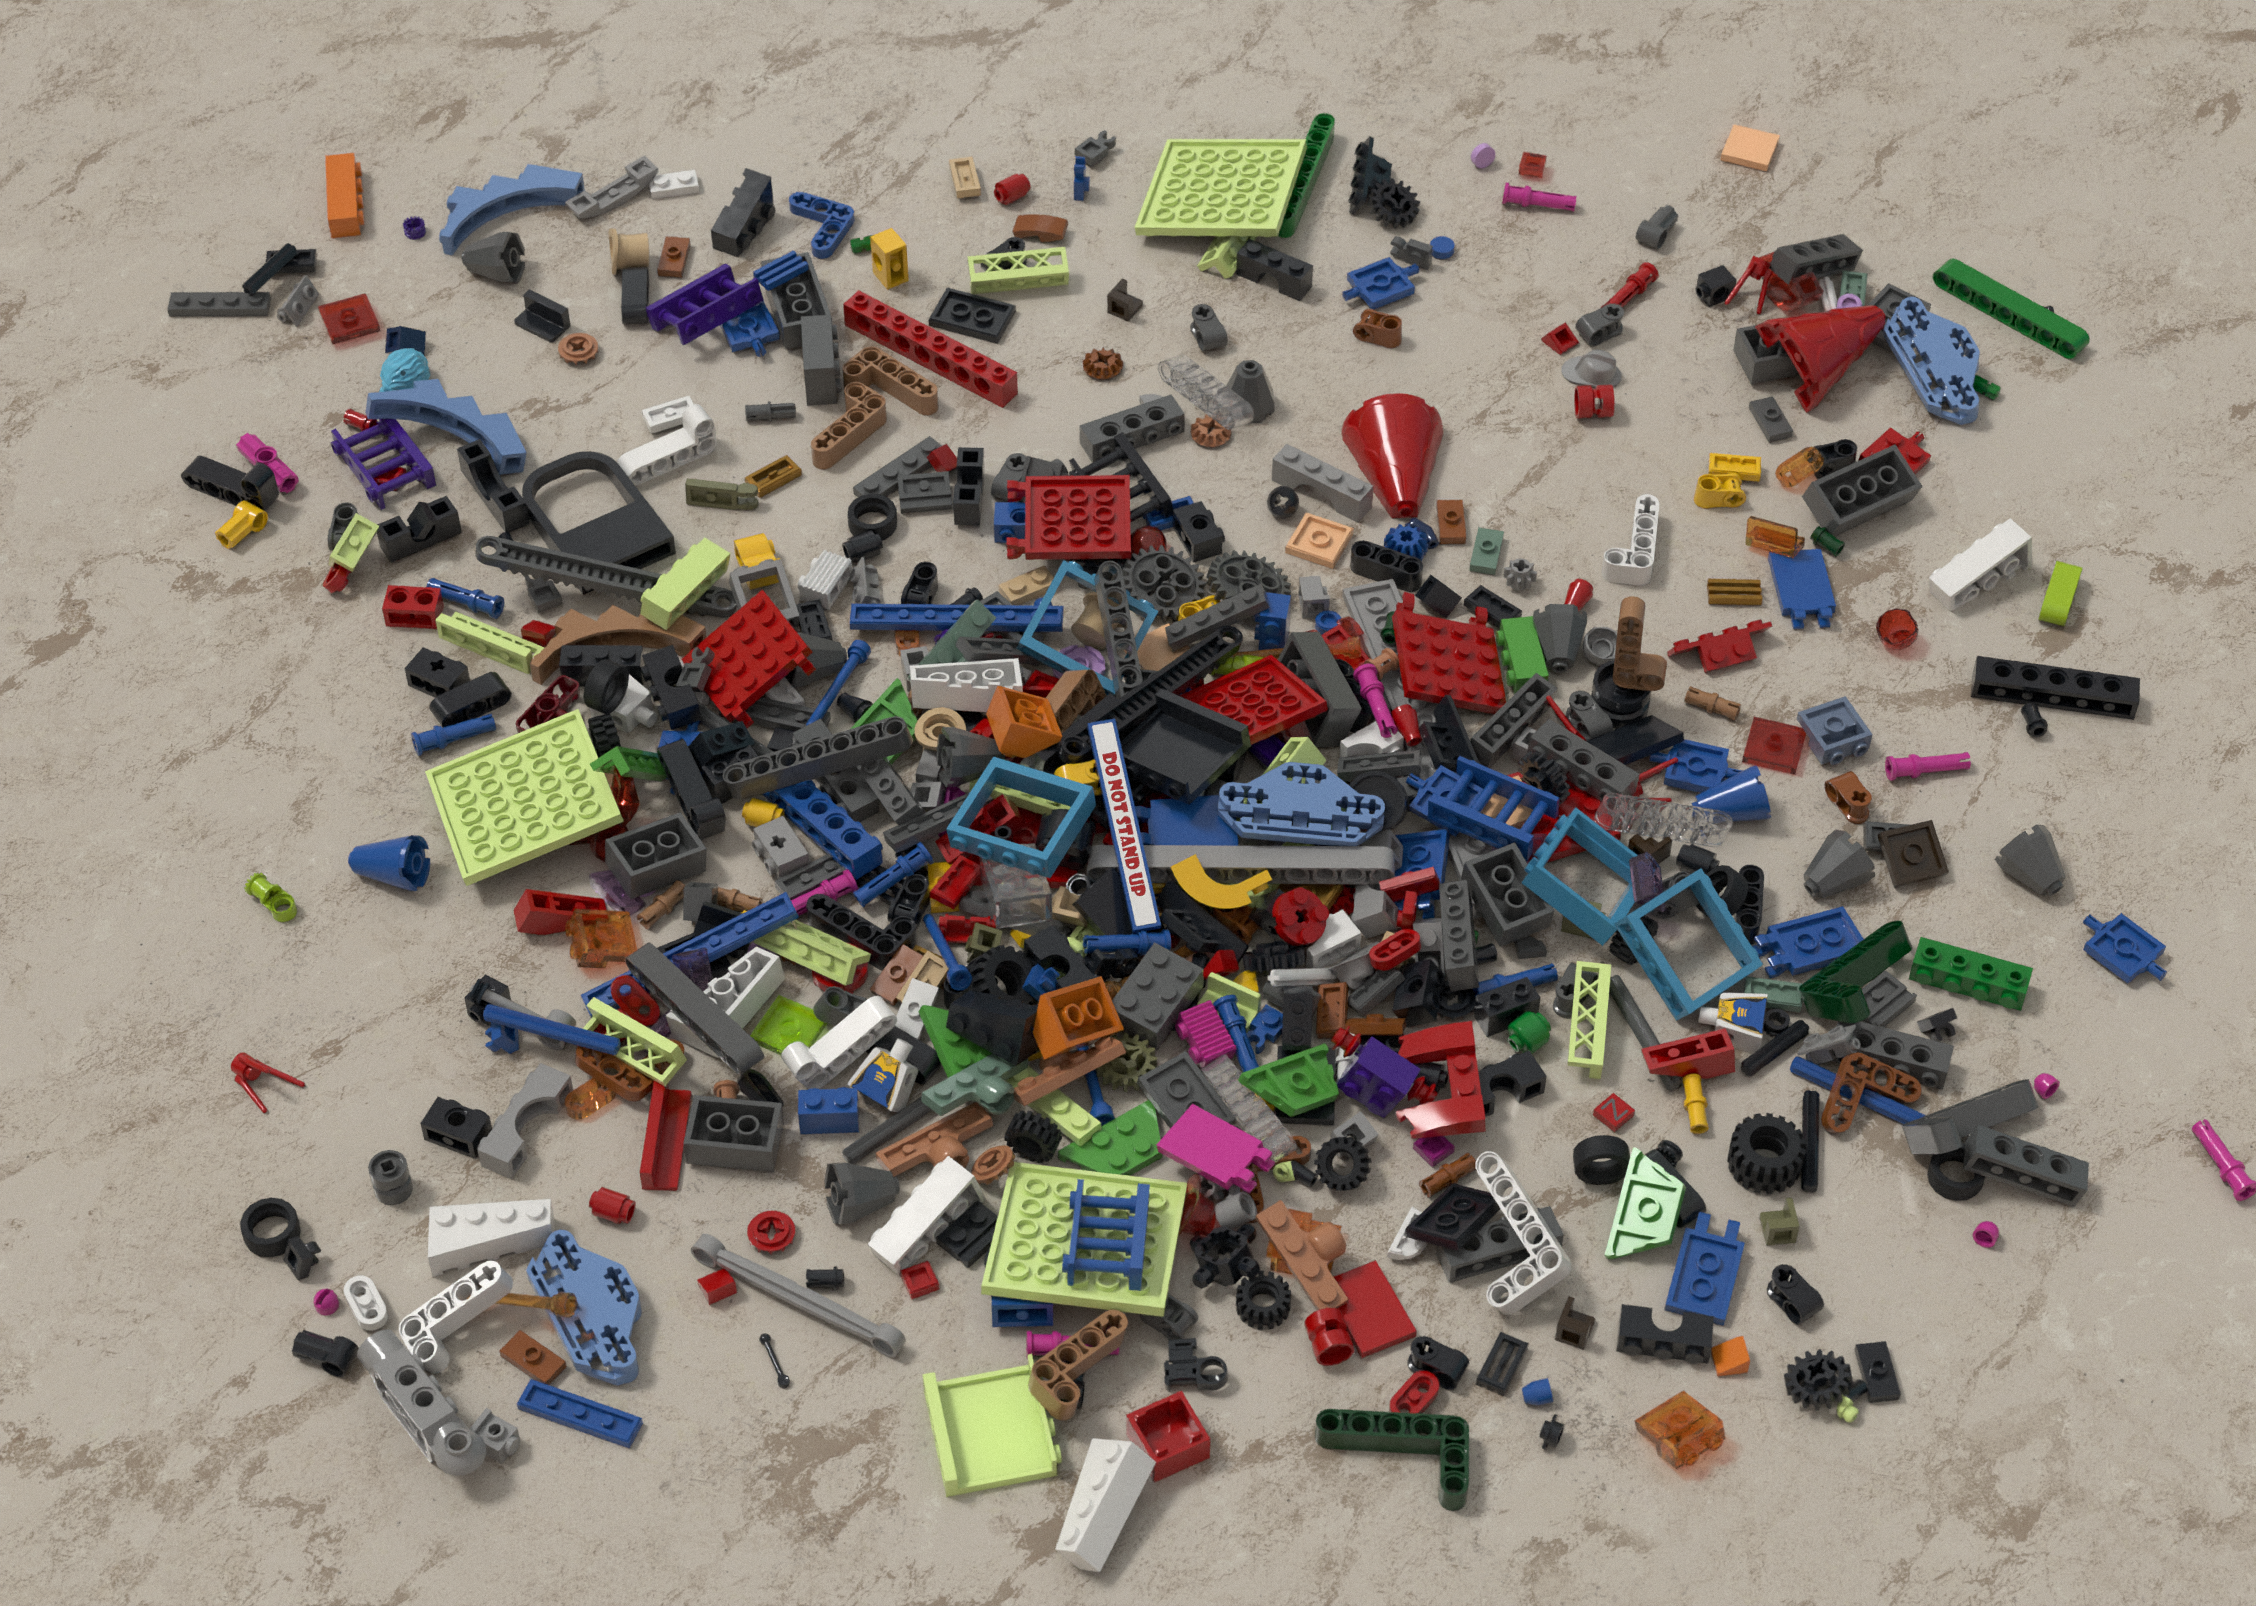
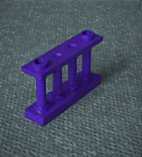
[646,263,764,345]
[331,419,436,510]

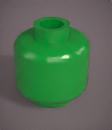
[1507,1011,1551,1053]

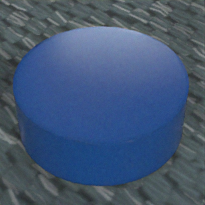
[1430,236,1455,259]
[1315,610,1342,635]

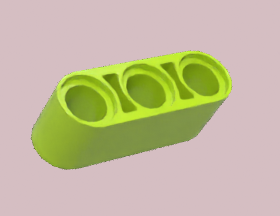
[2038,561,2083,627]

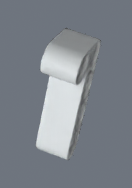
[617,404,717,486]
[1601,494,1659,586]
[781,995,897,1089]
[399,1261,513,1374]

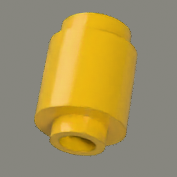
[742,798,785,827]

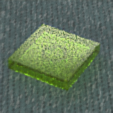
[750,995,828,1055]

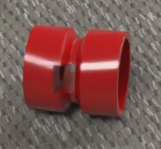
[1574,384,1615,418]
[1304,1308,1354,1366]

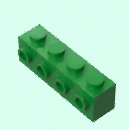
[1909,937,2033,1011]

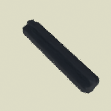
[242,243,297,296]
[1740,1020,1810,1076]

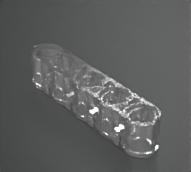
[1158,354,1254,430]
[1594,793,1733,847]
[1201,1054,1298,1163]

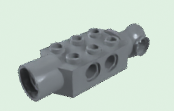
[357,1329,486,1476]

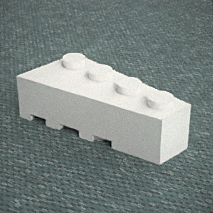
[1929,518,2032,611]
[910,658,1023,712]
[666,947,785,1058]
[868,1156,986,1276]
[428,1199,555,1277]
[1055,1438,1156,1572]

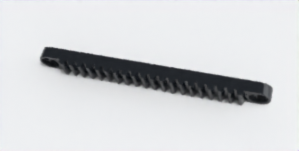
[1058,626,1243,764]

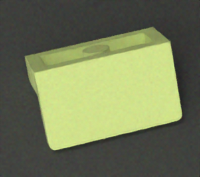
[329,513,379,572]
[1198,972,1261,1033]

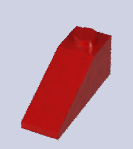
[935,794,1028,865]
[513,889,609,935]
[1641,1028,1735,1079]

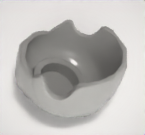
[1583,627,1617,666]

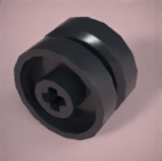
[1591,660,1652,728]
[1349,771,1409,833]

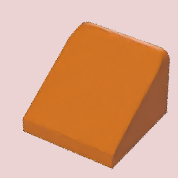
[1711,1336,1750,1376]

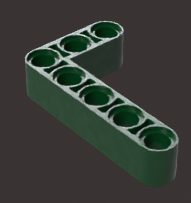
[1799,921,1913,1023]
[1315,1409,1469,1511]

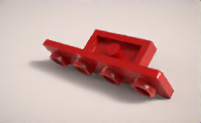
[1667,619,1773,673]

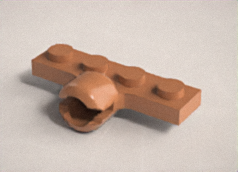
[1013,1037,1126,1106]
[876,1102,993,1177]
[1255,1200,1348,1311]

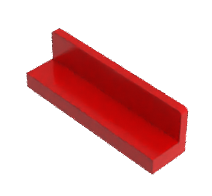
[640,1080,692,1191]

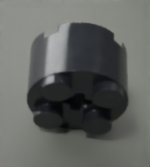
[1034,809,1096,871]

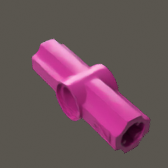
[236,433,299,493]

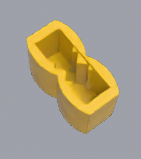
[734,533,780,590]

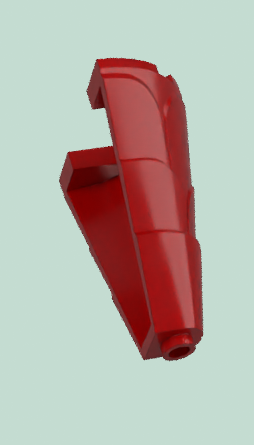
[1755,305,1885,413]
[1341,393,1443,519]

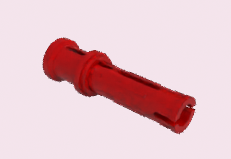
[1601,262,1659,316]

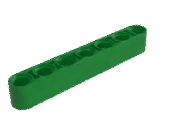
[1278,113,1335,238]
[1933,258,2090,359]

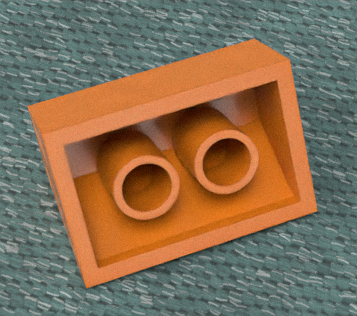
[986,685,1062,758]
[1033,976,1124,1060]

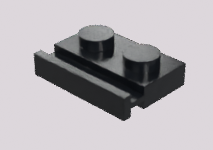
[936,1200,998,1269]

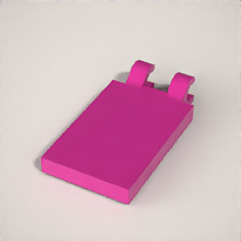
[1156,1104,1275,1193]

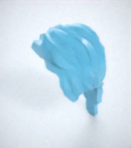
[379,348,431,392]

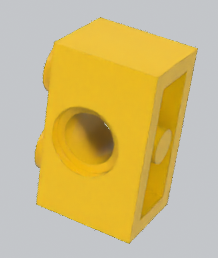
[870,228,909,290]

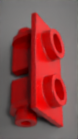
[939,914,997,943]

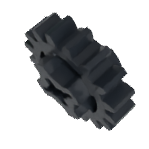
[1367,178,1420,229]
[1518,750,1571,805]
[1242,941,1305,976]
[1784,1349,1853,1410]

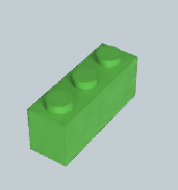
[1496,616,1549,694]

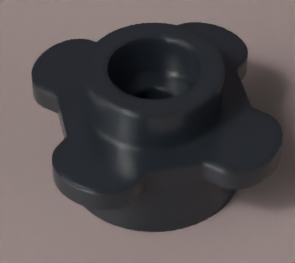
[1539,1414,1565,1450]

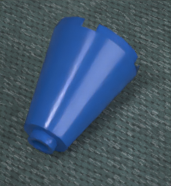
[1691,765,1771,823]
[348,835,430,891]

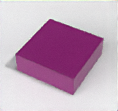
[1413,1136,1455,1168]

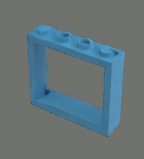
[1016,560,1158,696]
[946,757,1096,878]
[1521,807,1656,946]
[1614,868,1763,1021]

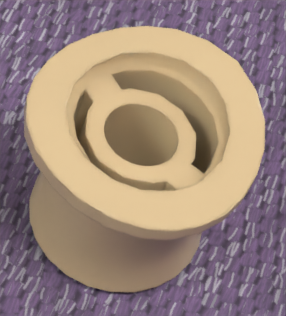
[608,228,649,275]
[1071,592,1123,650]
[914,707,966,753]

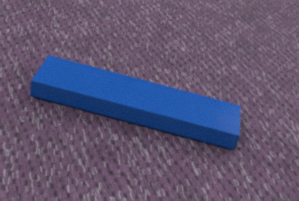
[517,1379,643,1449]

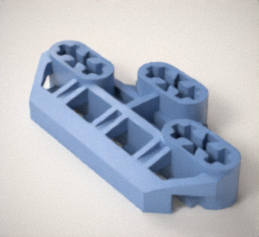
[1883,297,1980,425]
[1217,762,1385,846]
[526,1230,642,1386]

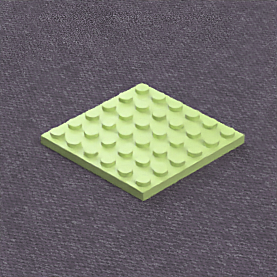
[1134,139,1307,237]
[425,709,624,886]
[981,1162,1188,1317]

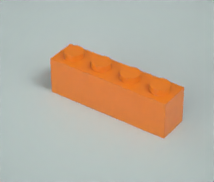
[325,153,365,238]

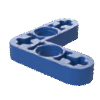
[789,192,855,259]

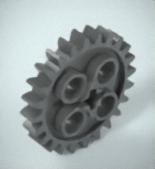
[1122,545,1206,623]
[1206,550,1291,618]

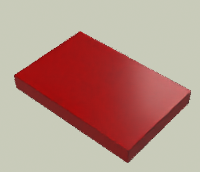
[1334,1260,1417,1358]

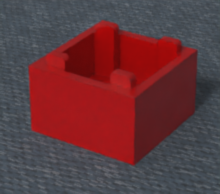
[1126,1390,1210,1483]

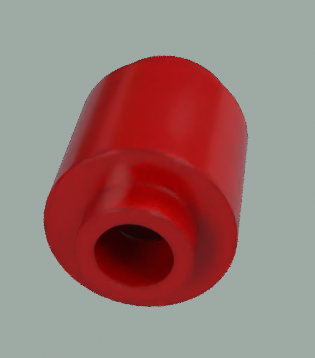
[994,173,1031,205]
[589,1187,636,1224]

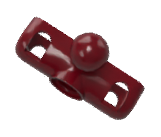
[515,675,585,733]

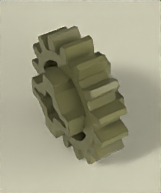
[1096,1033,1157,1092]

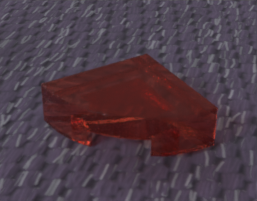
[1336,616,1364,641]

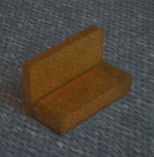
[1745,516,1805,558]

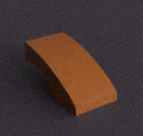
[1012,214,1069,243]

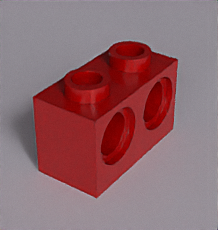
[382,585,444,629]

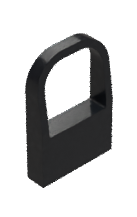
[522,451,676,595]

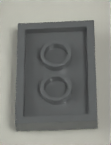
[1867,283,1931,352]
[1137,1051,1236,1129]

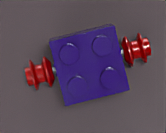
[1331,1025,1438,1118]

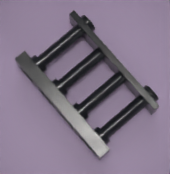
[1069,432,1174,523]

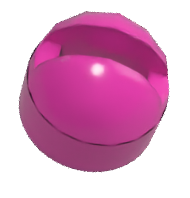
[2034,1073,2060,1099]
[1973,1221,1999,1248]
[313,1288,339,1316]

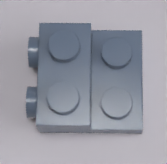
[1797,696,1873,765]

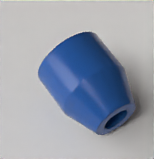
[1522,1378,1553,1406]

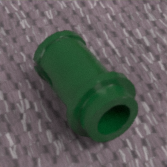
[1810,526,1845,557]
[1380,611,1396,645]

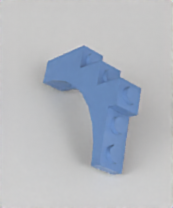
[439,164,585,255]
[365,379,527,475]

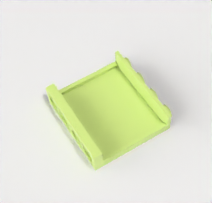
[922,1354,1062,1497]

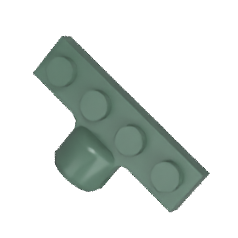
[906,600,996,683]
[921,1054,1029,1116]

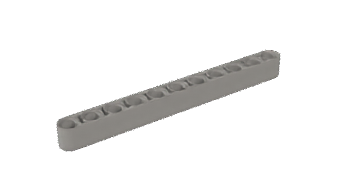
[1087,845,1395,884]

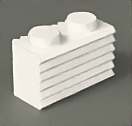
[797,550,852,610]

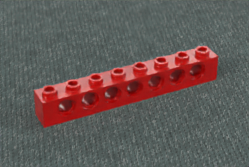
[843,290,1018,408]

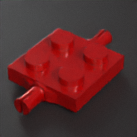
[1858,427,1931,474]

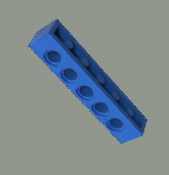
[762,780,883,880]

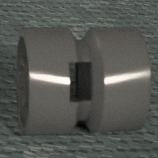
[368,1150,413,1205]

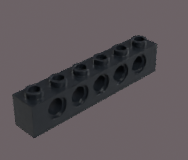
[1971,656,2140,720]

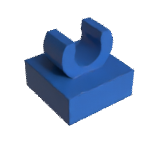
[1022,964,1060,1002]
[485,1022,519,1054]

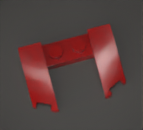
[1396,1021,1486,1139]

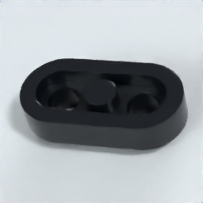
[737,1069,784,1107]

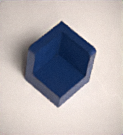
[385,326,426,355]

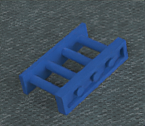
[1428,756,1559,861]
[1062,1179,1150,1291]

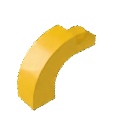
[1170,854,1272,909]

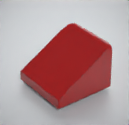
[1541,322,1579,355]
[926,444,957,473]
[521,620,556,647]
[1203,950,1239,980]
[697,1268,737,1305]

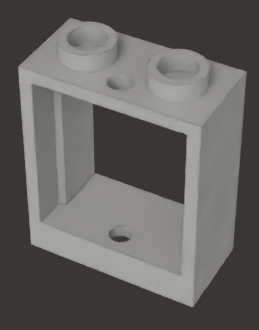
[729,559,799,627]

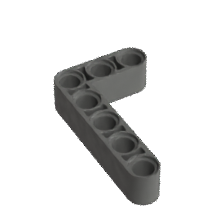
[1902,1079,2038,1154]

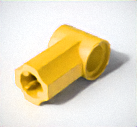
[215,501,268,549]

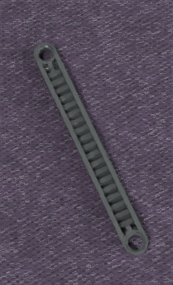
[475,536,737,618]

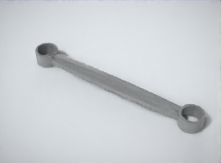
[691,1234,906,1358]

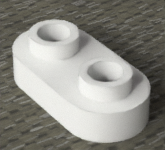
[344,1276,388,1331]

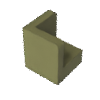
[1759,1197,1800,1246]

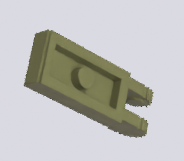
[685,478,759,510]

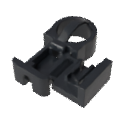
[1086,948,1141,984]
[1164,1338,1228,1392]

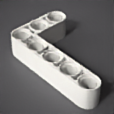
[1476,1151,1571,1315]

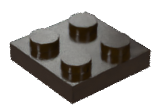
[1877,820,1949,888]

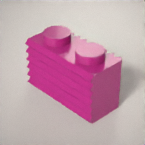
[1175,1000,1237,1071]

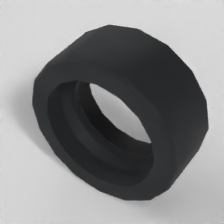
[847,494,897,541]
[583,659,629,714]
[1696,865,1748,917]
[1573,1135,1630,1185]
[1927,1143,1986,1201]
[240,1197,301,1257]

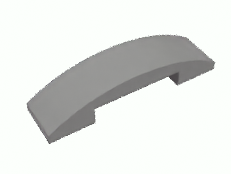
[565,155,659,218]

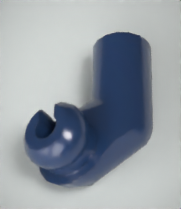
[1404,518,1439,549]

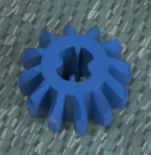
[1384,523,1428,562]

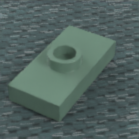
[1839,271,1867,306]
[1469,527,1504,575]
[1744,976,1802,1013]

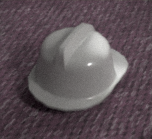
[1562,350,1621,387]
[1327,942,1380,989]

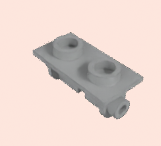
[277,275,319,326]
[850,557,881,604]
[1797,1024,1860,1065]

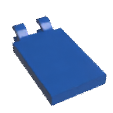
[1768,549,1836,629]
[1135,795,1239,846]
[1394,829,1450,919]
[1752,906,1864,978]
[1664,1212,1745,1326]

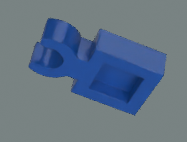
[1074,156,1090,201]
[1246,1004,1283,1054]

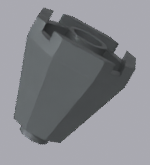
[462,232,525,283]
[1223,360,1275,424]
[1533,604,1587,673]
[785,632,847,687]
[937,727,1005,787]
[1994,824,2066,896]
[1803,829,1875,898]
[824,1162,900,1224]

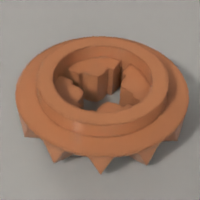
[558,333,598,365]
[1191,414,1231,447]
[971,1145,1016,1185]

